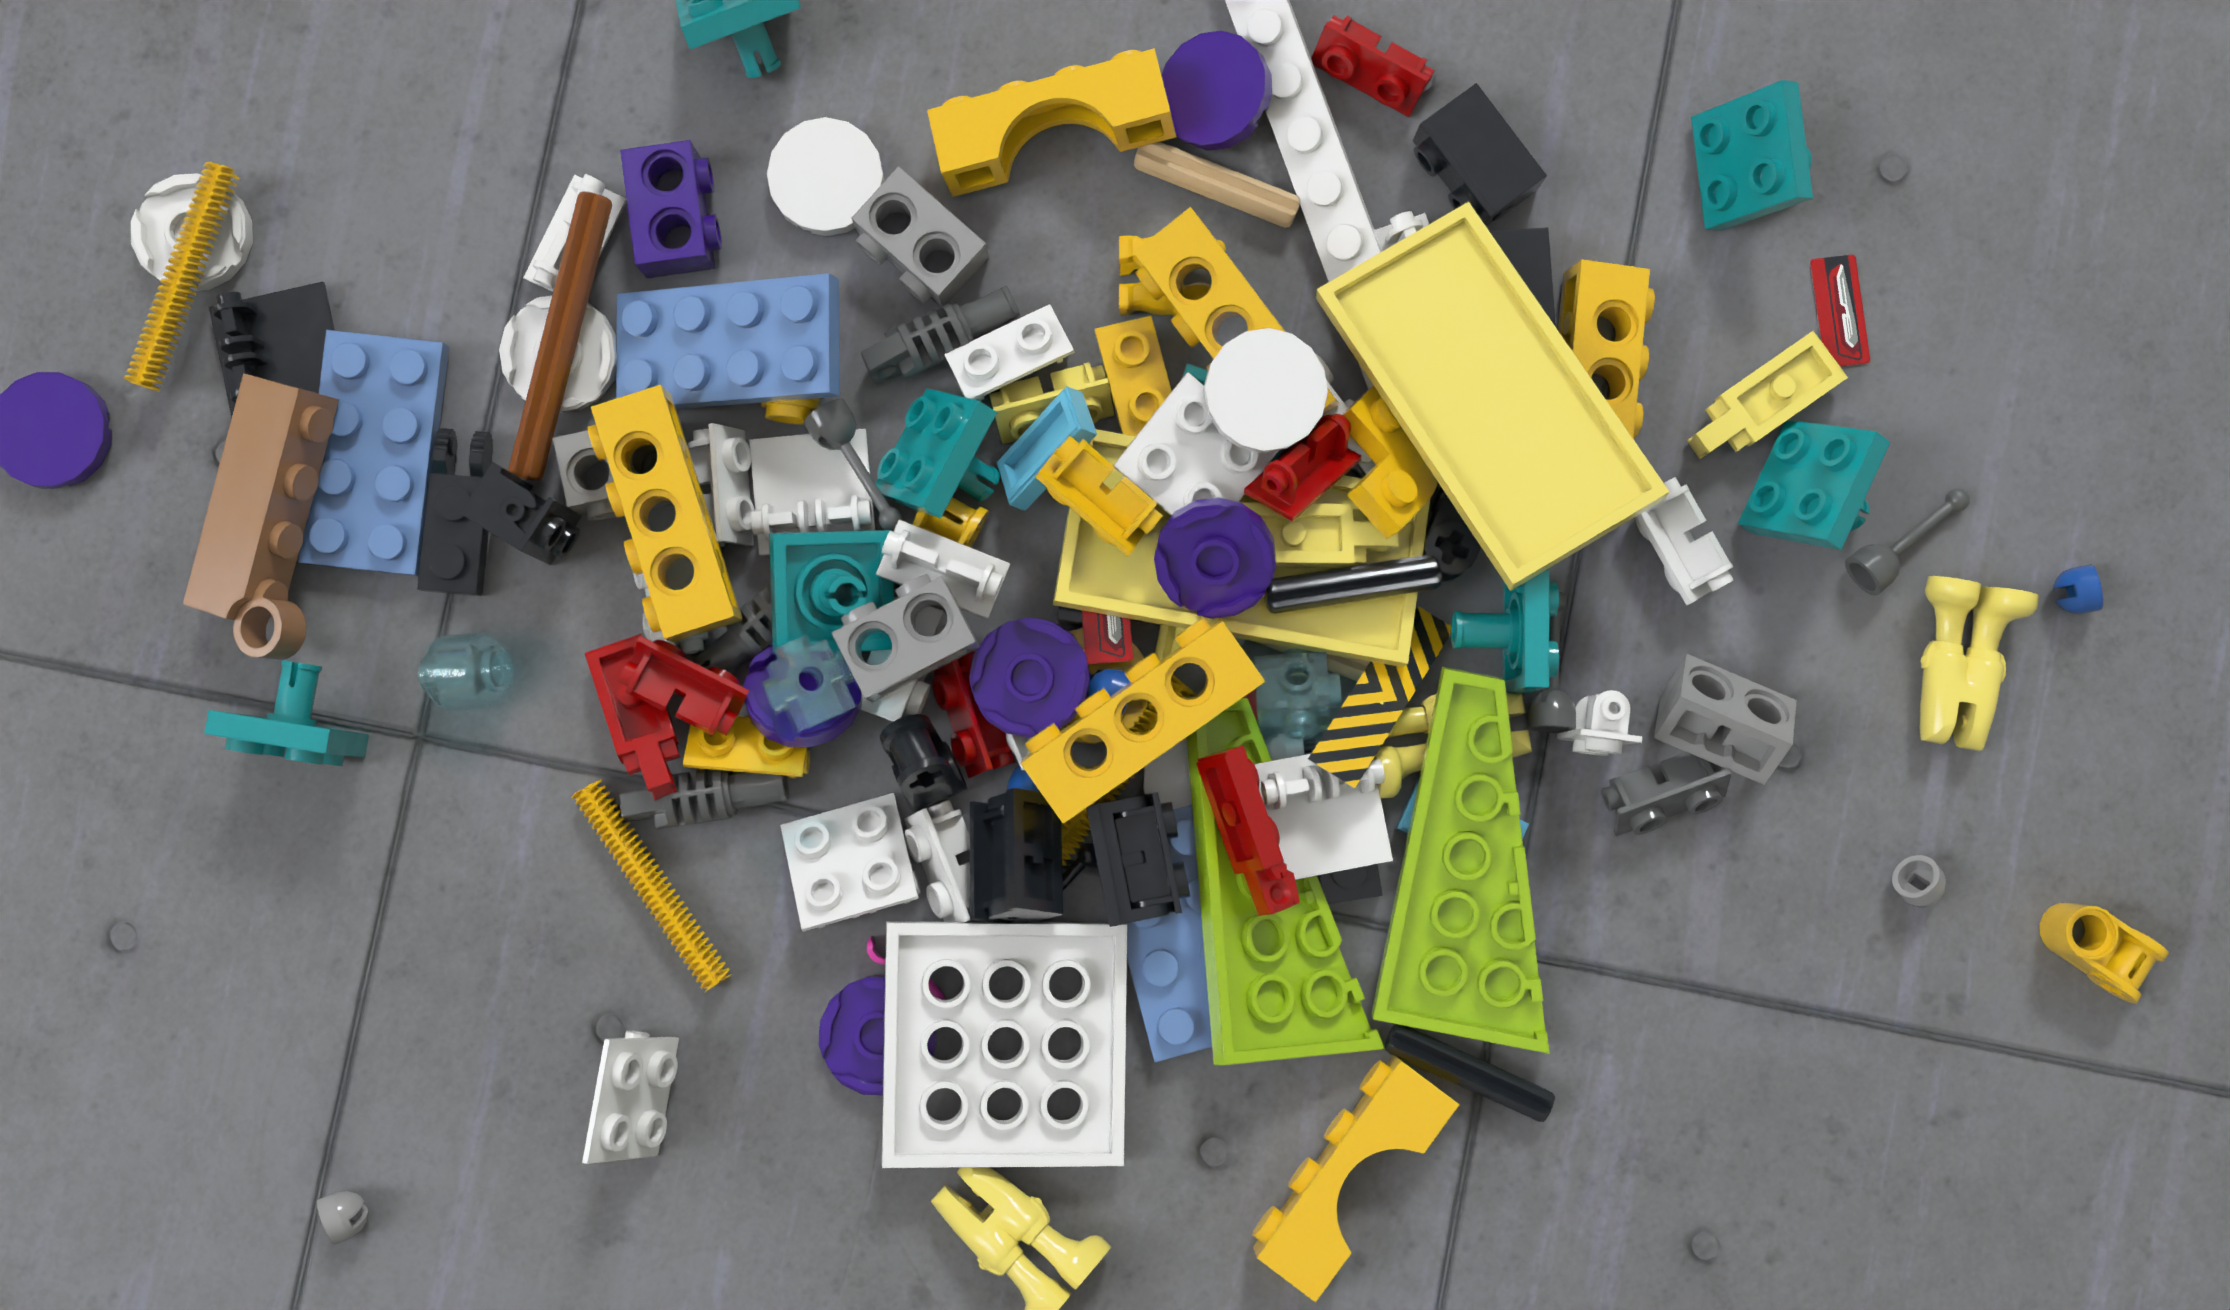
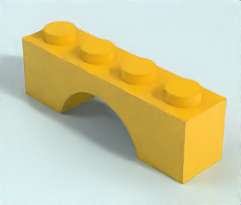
[927,48,1176,197]
[1252,1056,1460,1302]

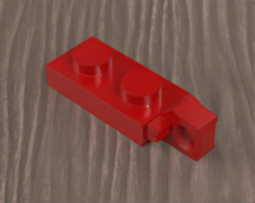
[585,634,681,801]
[1196,745,1300,916]

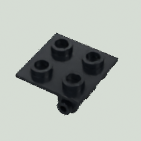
[209,281,335,418]

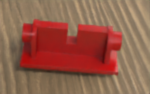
[1311,15,1435,117]
[1243,414,1362,522]
[617,636,749,736]
[932,651,1016,779]

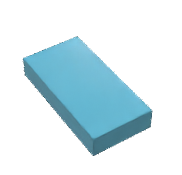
[997,386,1097,511]

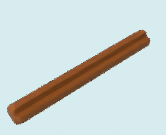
[508,192,612,481]

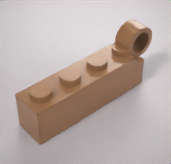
[183,373,339,660]

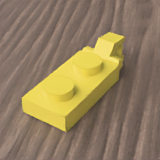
[1687,331,1848,459]
[1243,503,1398,567]

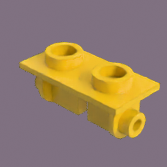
[1094,316,1172,437]
[1035,436,1163,557]
[683,716,811,779]

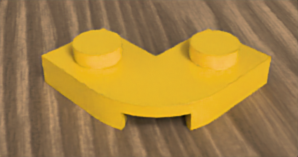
[1342,385,1438,540]

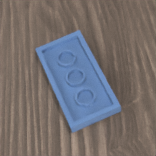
[616,273,840,409]
[298,330,449,576]
[1126,805,1212,1062]

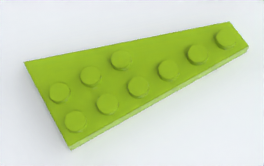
[1371,667,1550,1054]
[1186,698,1385,1065]

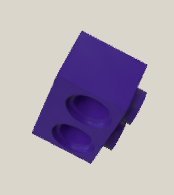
[620,140,722,278]

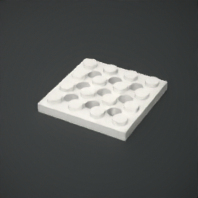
[882,922,1127,1168]

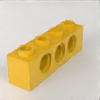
[1134,207,1339,416]
[1558,259,1655,439]
[588,385,743,642]
[1020,617,1265,824]

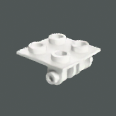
[1113,372,1279,516]
[749,429,875,556]
[1254,754,1393,880]
[780,793,921,932]
[582,1031,679,1164]

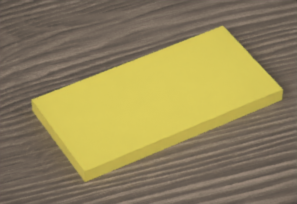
[1316,202,1669,591]
[1053,429,1430,667]

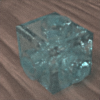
[761,635,856,735]
[1254,648,1342,739]

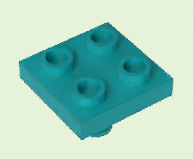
[676,0,802,78]
[1691,80,1813,231]
[876,388,1000,518]
[1737,420,1891,550]
[769,530,894,655]
[1451,569,1559,695]
[204,660,369,766]

